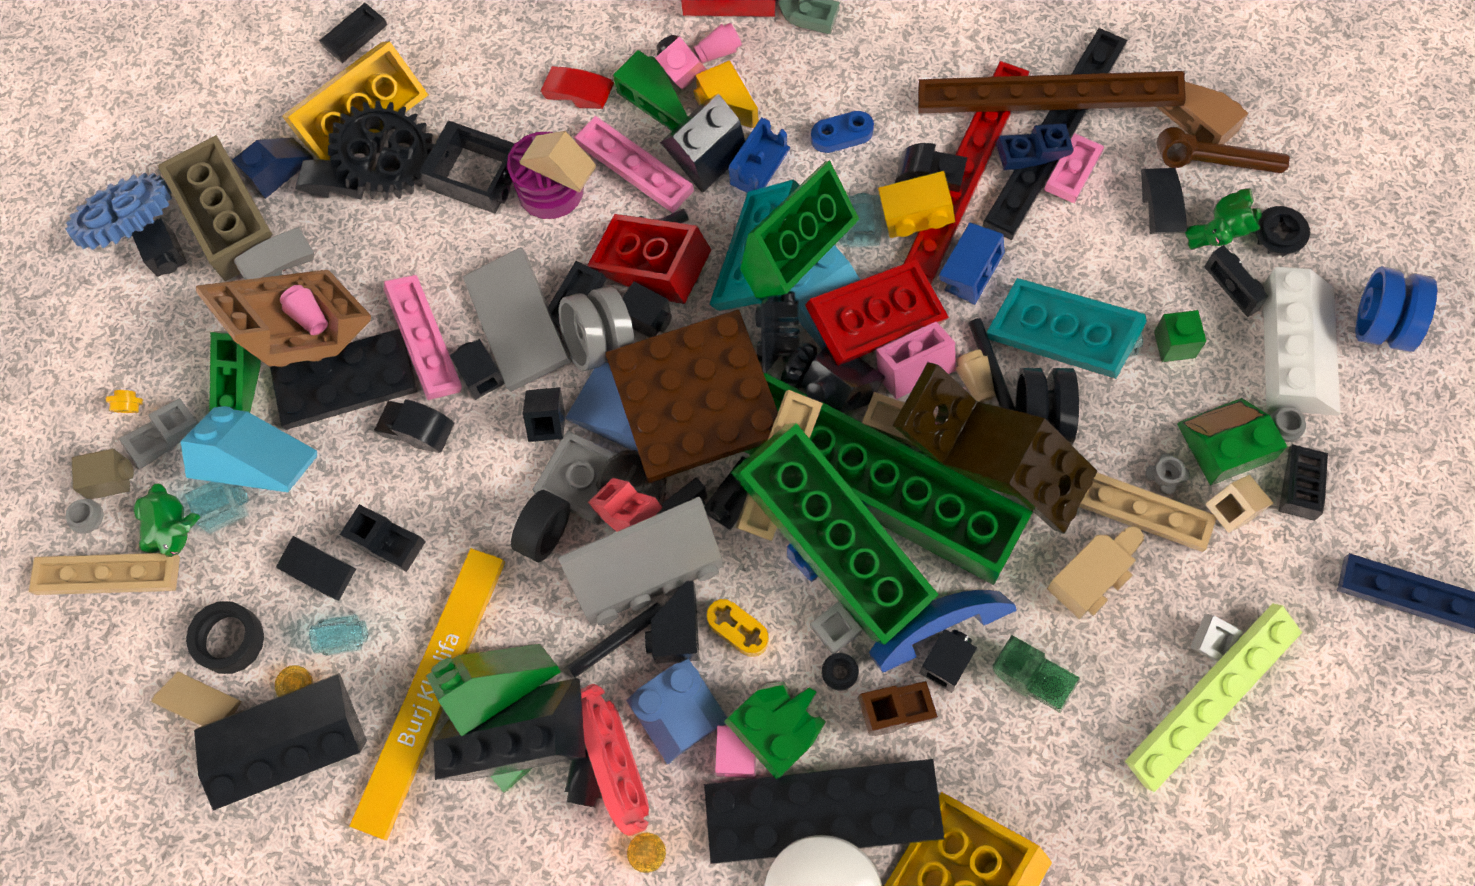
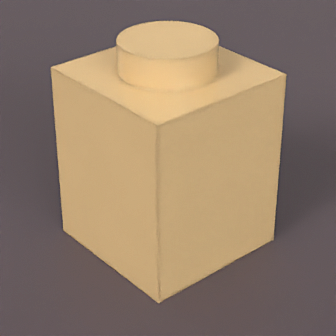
[1205,475,1273,533]

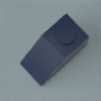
[232,137,314,199]

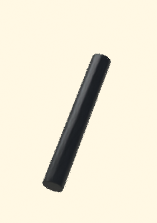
[969,318,1016,411]
[567,602,662,678]

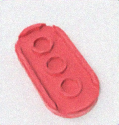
[581,684,649,836]

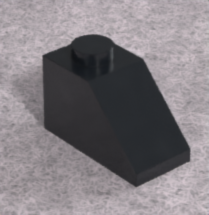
[645,580,700,664]

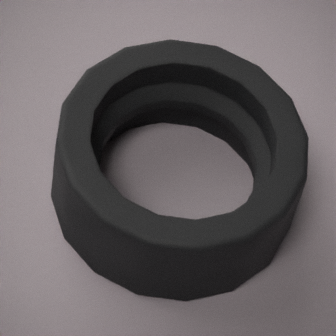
[511,489,571,563]
[186,601,264,674]

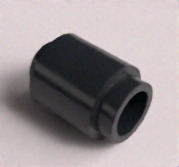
[564,749,602,808]

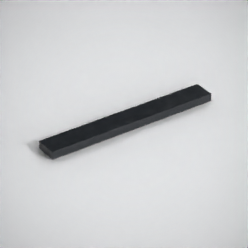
[983,28,1128,240]

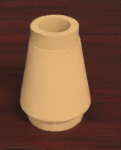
[955,350,996,403]

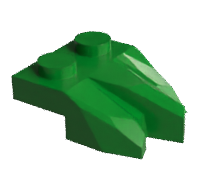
[724,681,826,780]

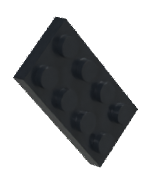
[270,329,418,430]

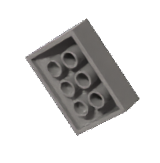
[558,496,724,625]

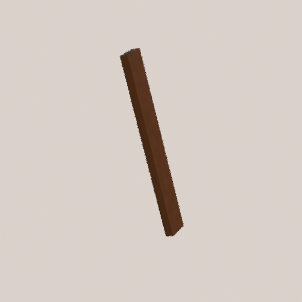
[918,71,1186,114]

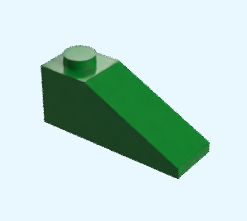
[613,50,688,131]
[209,330,261,413]

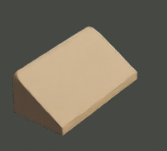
[151,672,242,726]

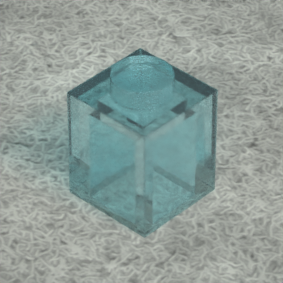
[846,193,882,247]
[185,482,249,534]

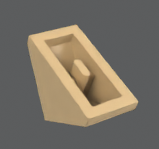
[520,131,596,193]

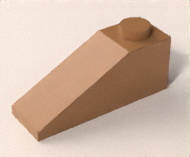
[1157,81,1248,144]

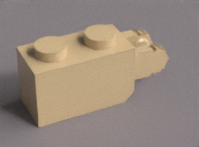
[1047,525,1145,619]

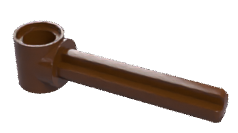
[1156,127,1290,173]

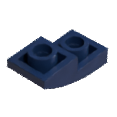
[996,124,1074,170]

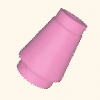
[693,23,742,64]
[280,285,328,335]

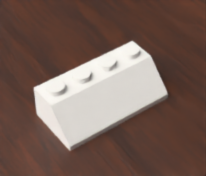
[1263,267,1340,416]

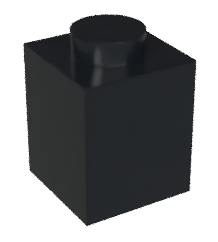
[132,218,187,277]
[622,281,672,338]
[449,339,505,400]
[522,387,566,442]
[919,629,977,693]

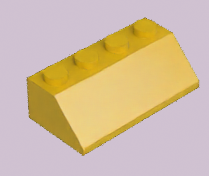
[282,41,429,160]

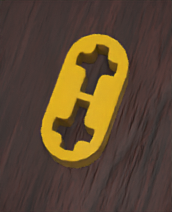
[707,599,769,657]

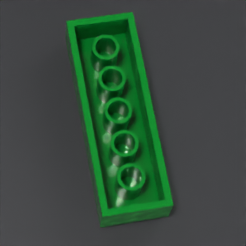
[731,423,939,645]

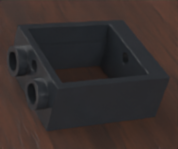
[419,120,515,214]

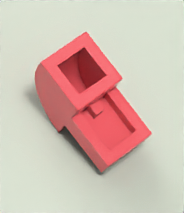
[588,478,663,532]

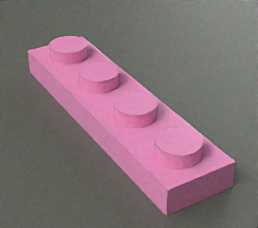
[574,116,694,213]
[383,275,462,400]

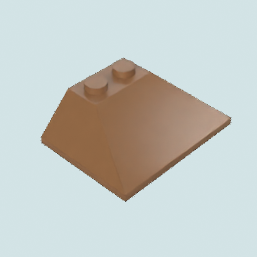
[196,270,371,367]

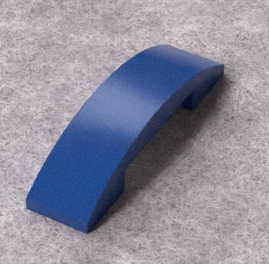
[869,590,1017,673]

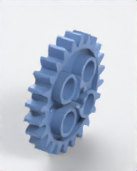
[65,173,172,250]

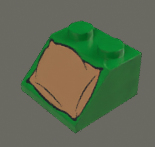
[1177,398,1288,486]

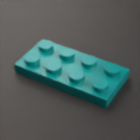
[709,179,800,311]
[986,278,1147,379]

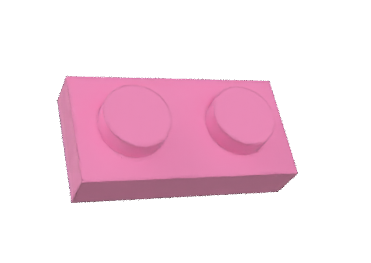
[1044,133,1104,204]

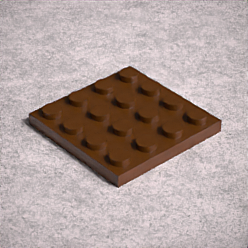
[605,309,778,483]

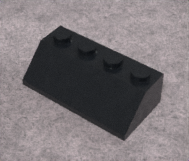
[194,673,367,811]
[434,678,586,781]

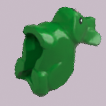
[1185,188,1262,250]
[134,483,200,557]

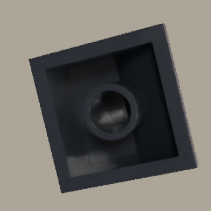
[660,94,745,193]

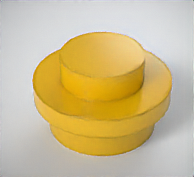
[106,390,143,413]

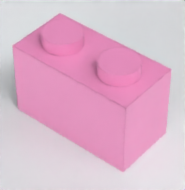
[876,322,956,399]

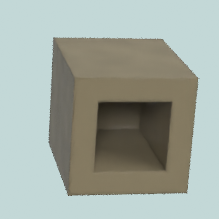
[72,448,134,500]

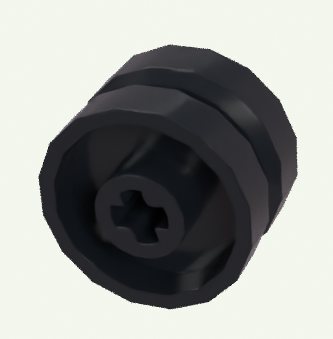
[1015,368,1079,445]

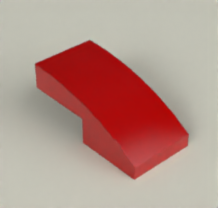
[540,66,614,109]

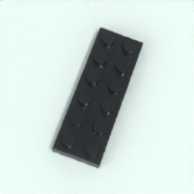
[704,759,945,864]

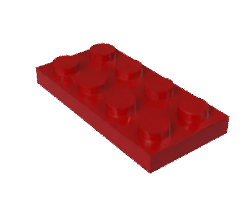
[805,259,949,365]

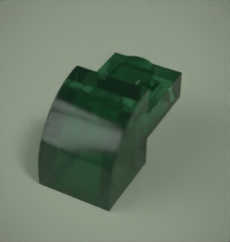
[992,635,1080,713]

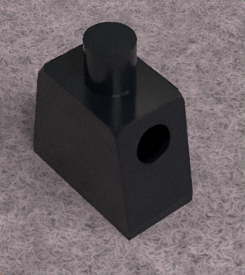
[801,345,885,413]

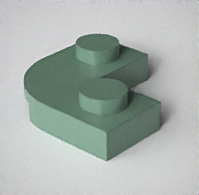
[779,0,840,34]

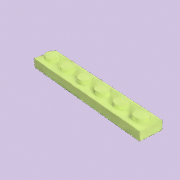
[1124,603,1302,792]

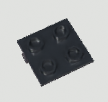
[755,291,800,373]

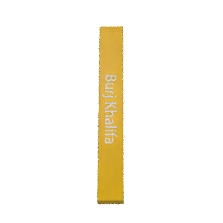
[349,548,506,841]

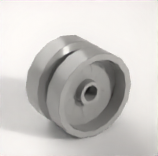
[559,286,634,371]

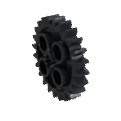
[328,100,434,200]

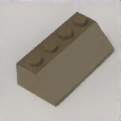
[157,135,272,281]

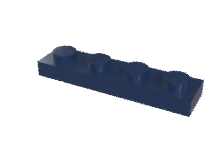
[1337,553,1475,634]

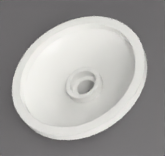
[765,835,882,886]

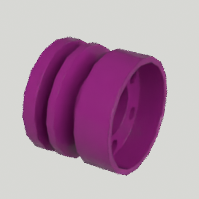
[507,132,584,219]

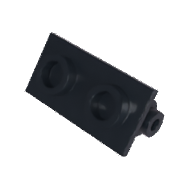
[704,456,748,531]

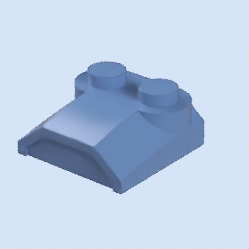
[626,659,727,765]

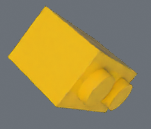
[878,171,955,238]

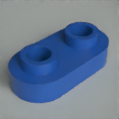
[811,111,874,153]

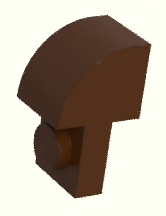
[858,681,938,736]

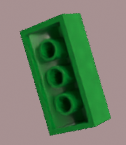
[740,160,860,299]

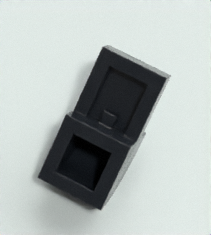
[895,143,967,192]
[374,399,455,453]
[339,504,426,572]

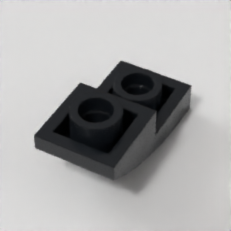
[295,160,370,200]
[1141,168,1187,234]
[276,536,356,601]

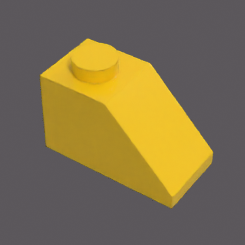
[693,60,759,128]

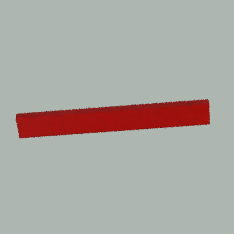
[903,61,1030,284]

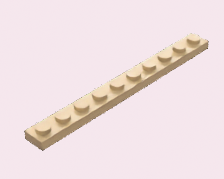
[862,392,1217,552]

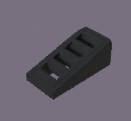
[1278,444,1328,521]

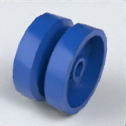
[1355,266,1438,352]

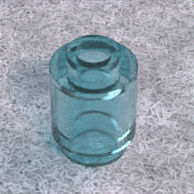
[309,614,368,656]

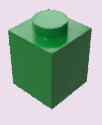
[1154,310,1207,363]

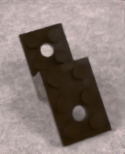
[892,362,1098,534]

